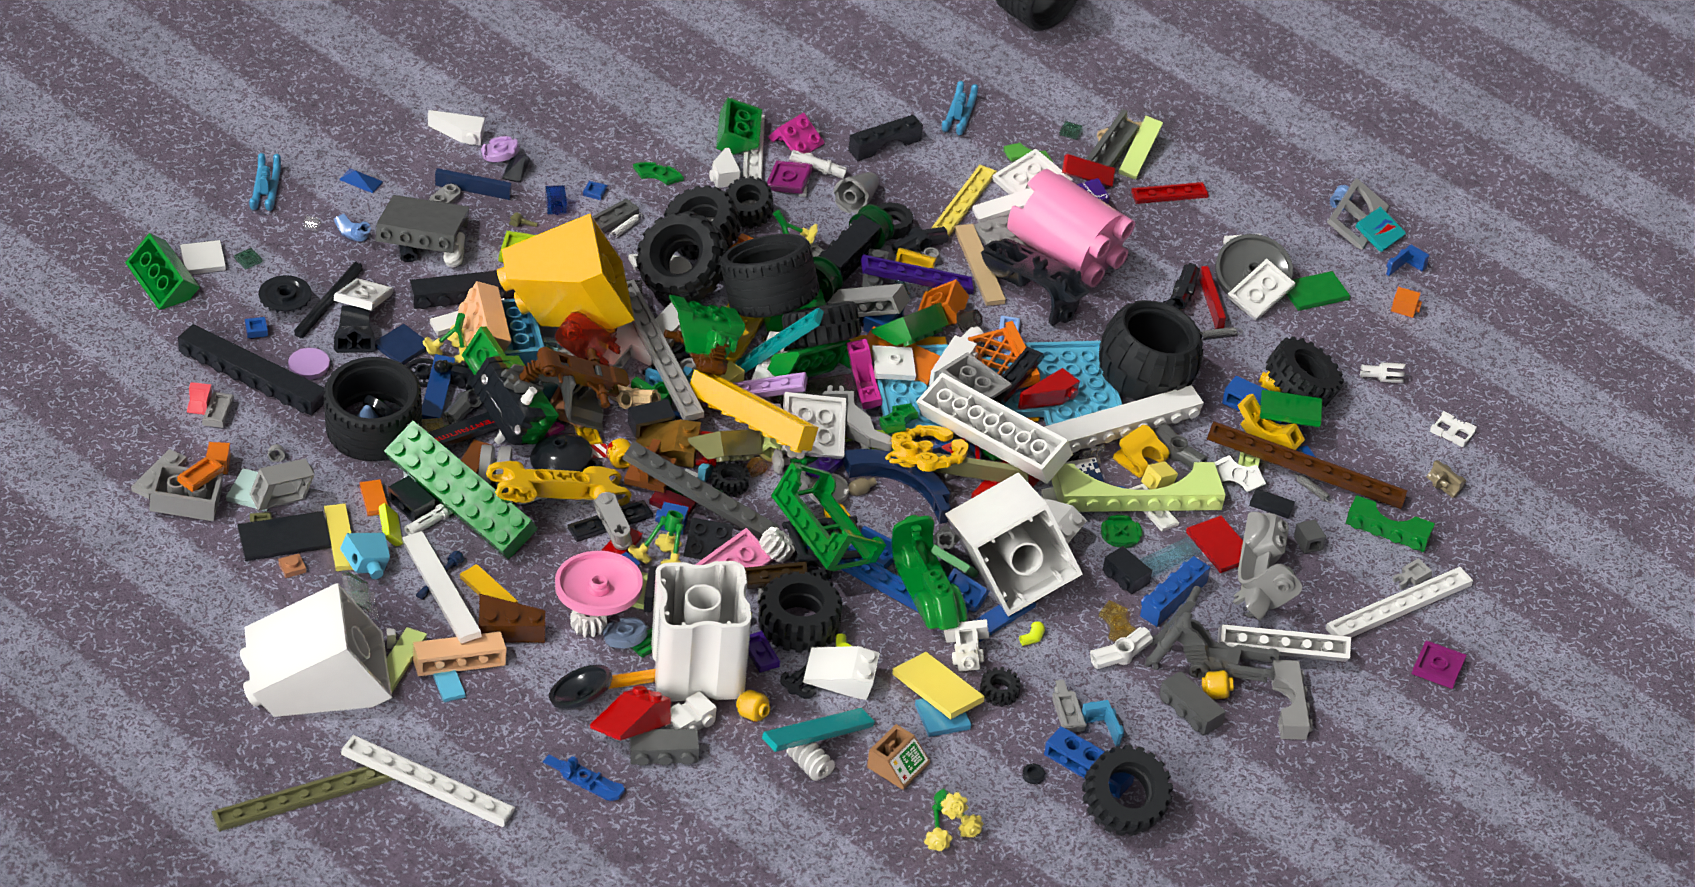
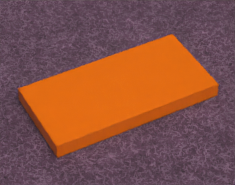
[864,326,941,386]

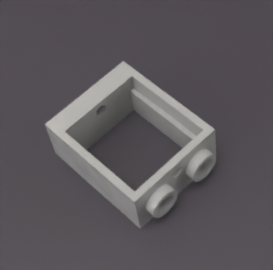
[250,458,314,511]

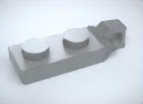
[1052,680,1086,732]

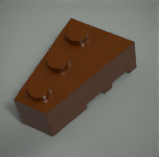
[479,593,545,643]

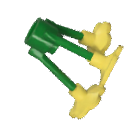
[628,510,684,564]

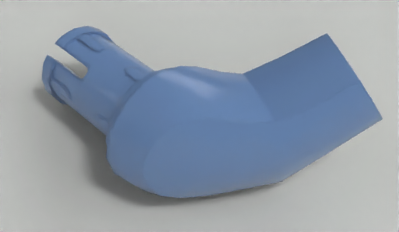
[334,214,371,242]

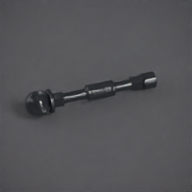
[434,360,469,373]

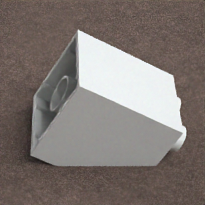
[945,472,1083,616]
[240,583,392,717]

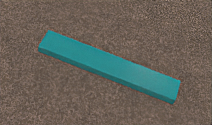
[735,308,824,373]
[761,708,875,752]

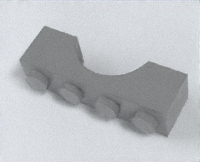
[1271,660,1312,740]

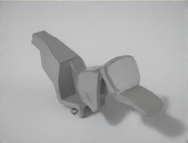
[774,385,893,452]

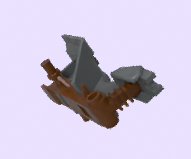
[501,347,630,431]

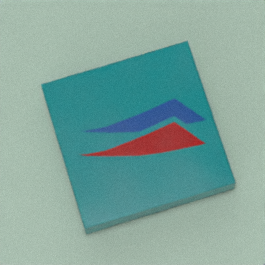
[1355,206,1406,252]

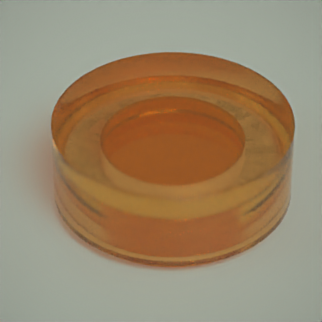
[747,457,768,478]

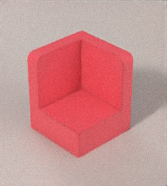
[187,382,212,415]

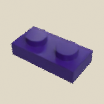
[748,631,780,673]

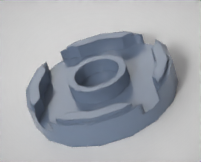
[603,617,648,648]

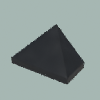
[502,155,531,183]

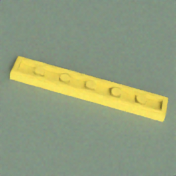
[932,165,997,236]

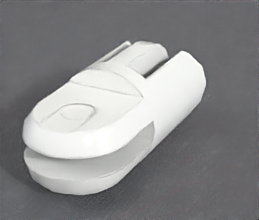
[443,232,465,267]

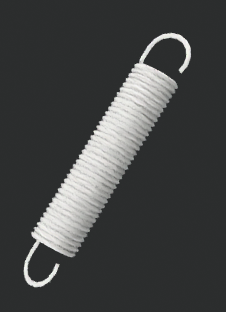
[609,213,642,240]

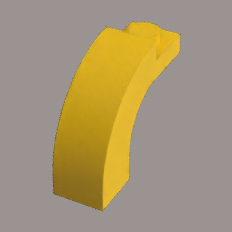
[1237,394,1305,450]

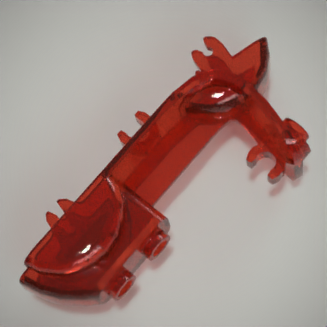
[555,311,621,366]

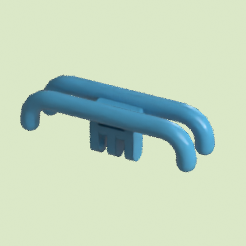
[942,81,979,135]
[249,153,281,211]

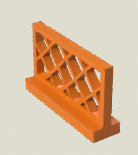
[968,321,1040,389]

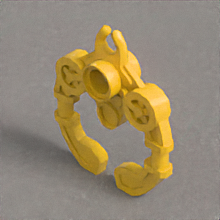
[885,425,968,472]

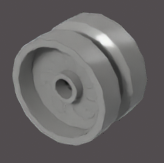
[479,444,513,492]

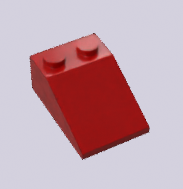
[590,686,671,741]

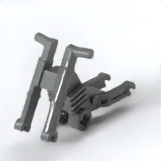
[1145,586,1280,683]

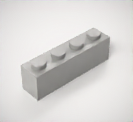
[828,284,910,317]

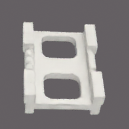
[1430,411,1477,447]

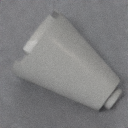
[833,172,879,214]

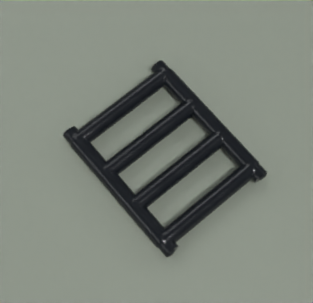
[782,516,862,563]

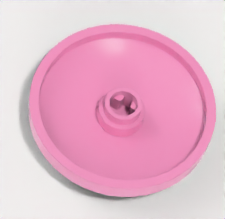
[555,551,643,616]

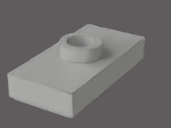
[202,392,234,428]

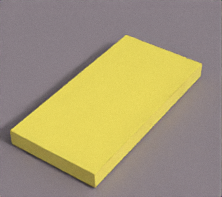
[893,652,984,719]

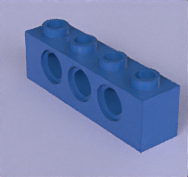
[1044,726,1134,799]

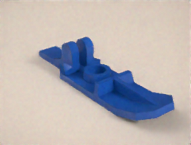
[542,754,625,801]

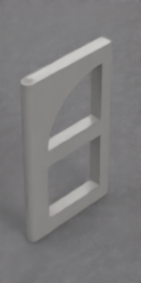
[1327,178,1389,250]

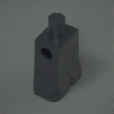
[334,305,375,353]

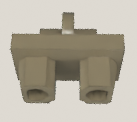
[1426,460,1466,498]

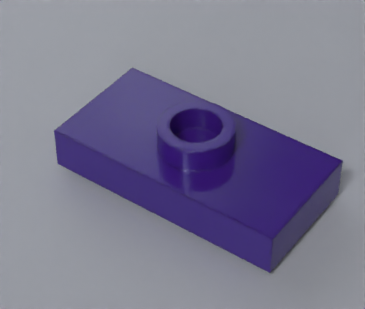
[806,457,844,478]

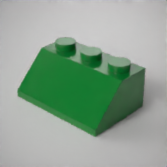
[716,97,762,155]

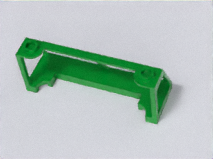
[771,462,886,571]

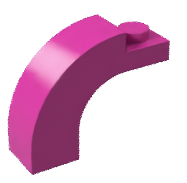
[847,339,882,409]

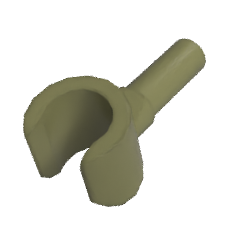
[509,212,538,227]

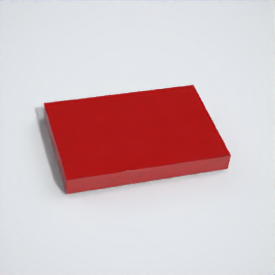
[1186,515,1243,573]

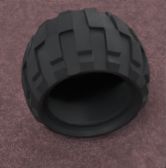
[1099,300,1203,401]

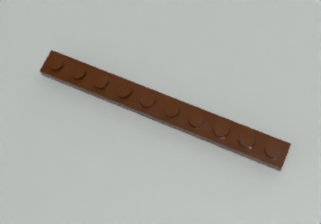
[1207,421,1408,509]

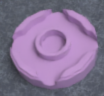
[481,136,520,162]
[288,348,330,380]

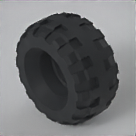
[636,211,728,303]

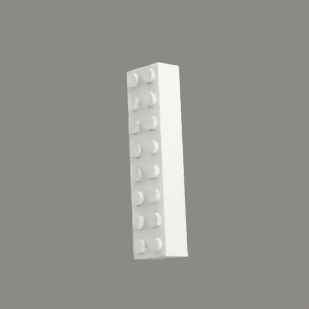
[916,373,1073,484]

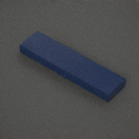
[435,168,512,200]

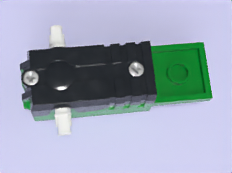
[462,326,559,445]

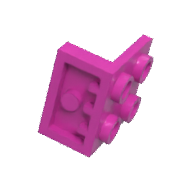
[768,112,824,154]

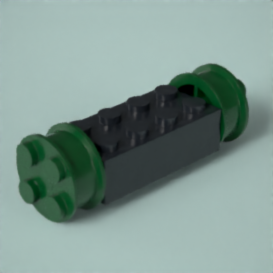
[813,204,894,302]

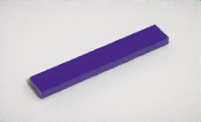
[861,255,974,294]

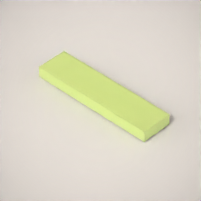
[1118,116,1163,179]
[387,627,427,693]

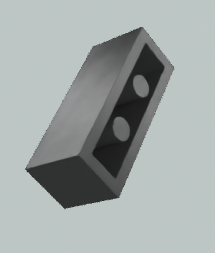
[1159,671,1226,736]
[629,729,699,766]

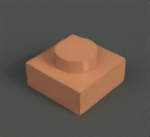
[278,553,306,578]

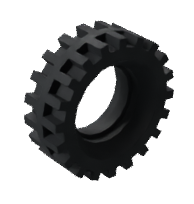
[1266,336,1344,408]

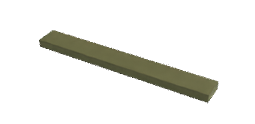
[211,766,396,832]

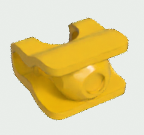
[1113,425,1169,478]

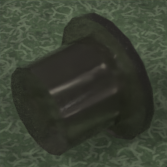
[956,309,983,334]

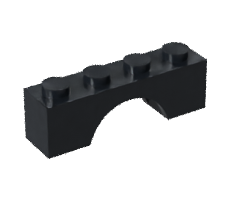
[848,114,923,161]

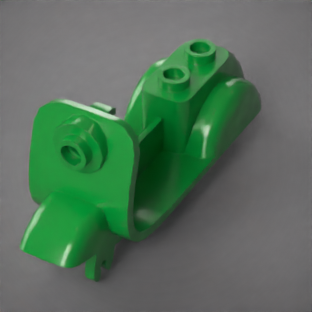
[891,515,968,630]

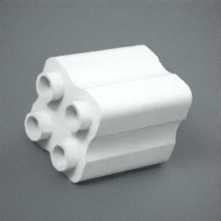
[652,561,751,701]

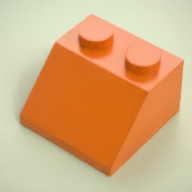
[918,279,969,326]

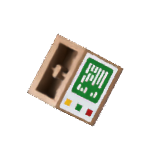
[867,724,930,790]

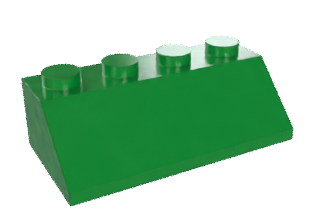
[125,233,200,310]
[871,302,949,347]
[767,339,851,378]

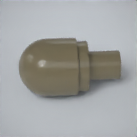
[848,477,877,496]

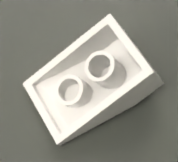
[803,646,880,700]

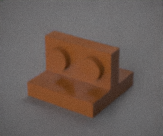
[624,439,677,493]

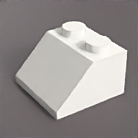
[1045,499,1087,544]

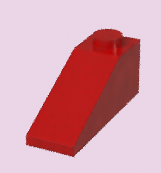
[1018,368,1080,410]

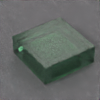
[1059,121,1082,140]
[234,248,262,269]

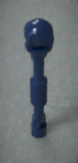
[416,551,464,600]

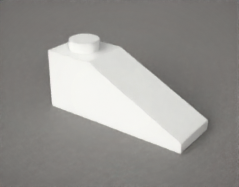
[428,110,485,145]
[929,336,978,386]

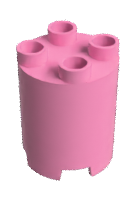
[1007,169,1135,288]

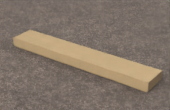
[954,224,1006,306]

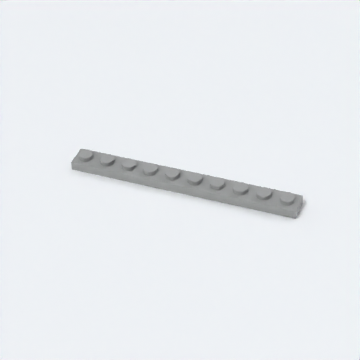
[627,280,704,421]

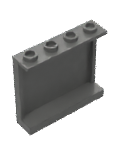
[375,195,469,253]

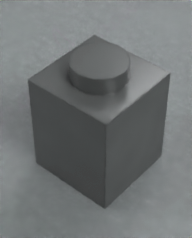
[1293,519,1326,554]

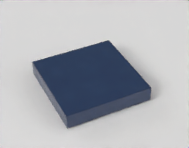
[375,324,427,365]

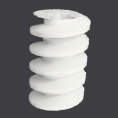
[787,743,835,781]

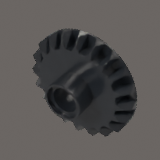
[258,275,312,314]

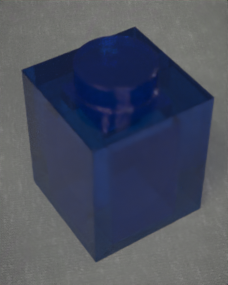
[545,185,567,215]

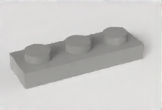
[131,449,187,499]

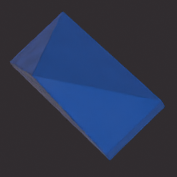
[340,168,383,193]

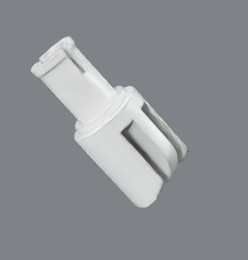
[1360,362,1405,383]

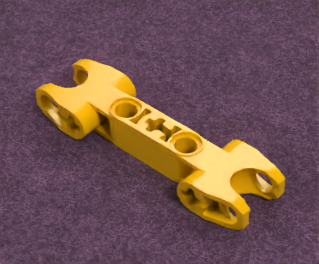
[486,461,632,506]

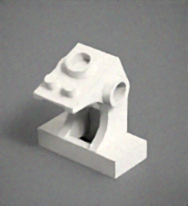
[944,619,989,672]

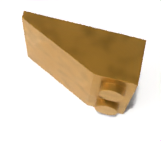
[636,419,701,468]

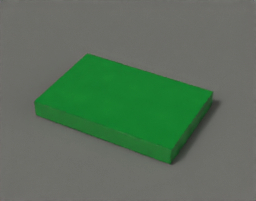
[1286,271,1350,311]
[1259,389,1322,427]

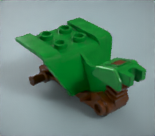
[664,295,745,376]

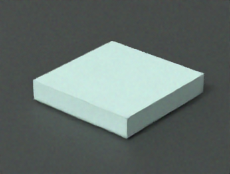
[226,468,267,511]

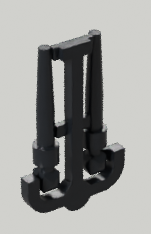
[780,664,817,699]

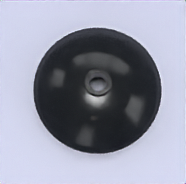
[530,433,593,472]
[549,664,613,710]

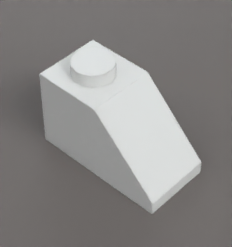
[709,148,740,188]

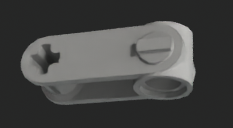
[593,492,632,550]

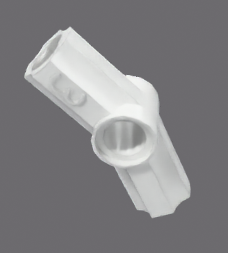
[1090,627,1153,669]

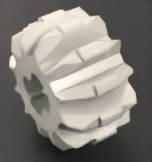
[759,527,795,563]
[570,610,607,638]

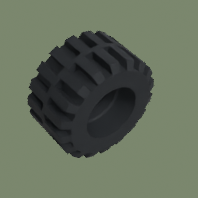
[726,176,774,228]

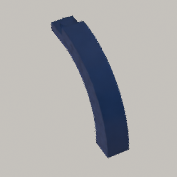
[843,449,951,524]

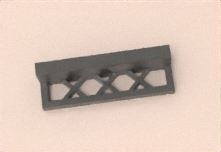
[1086,109,1139,167]

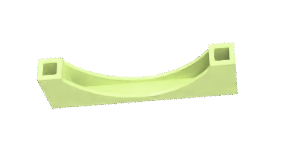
[1051,462,1226,512]

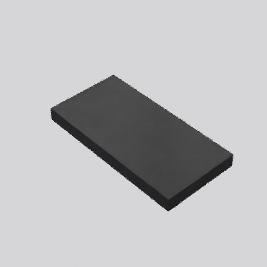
[237,511,331,562]

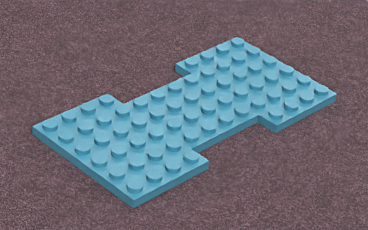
[872,341,1122,436]

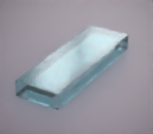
[1139,537,1201,577]

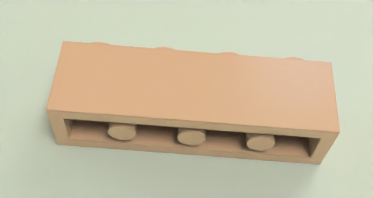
[413,632,506,676]

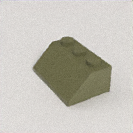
[688,430,763,463]

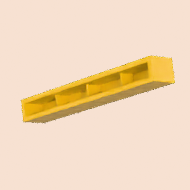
[690,369,819,453]

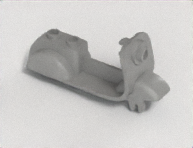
[1233,512,1302,621]

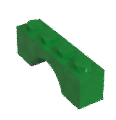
[1345,495,1435,552]

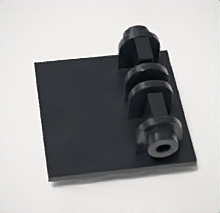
[683,517,734,560]

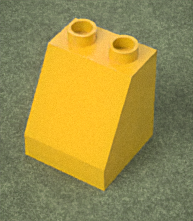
[497,213,635,329]

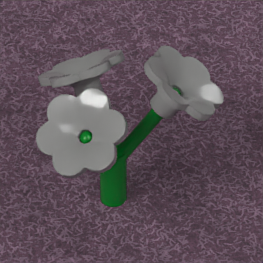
[772,446,818,490]

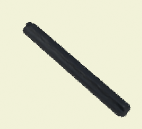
[294,262,362,338]

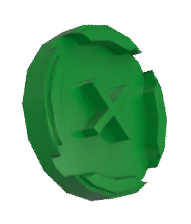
[1100,515,1142,548]

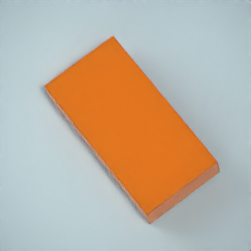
[177,455,224,493]
[359,479,388,516]

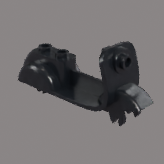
[981,238,1090,326]

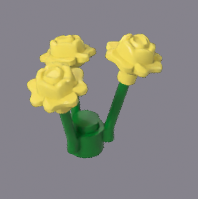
[924,789,984,851]

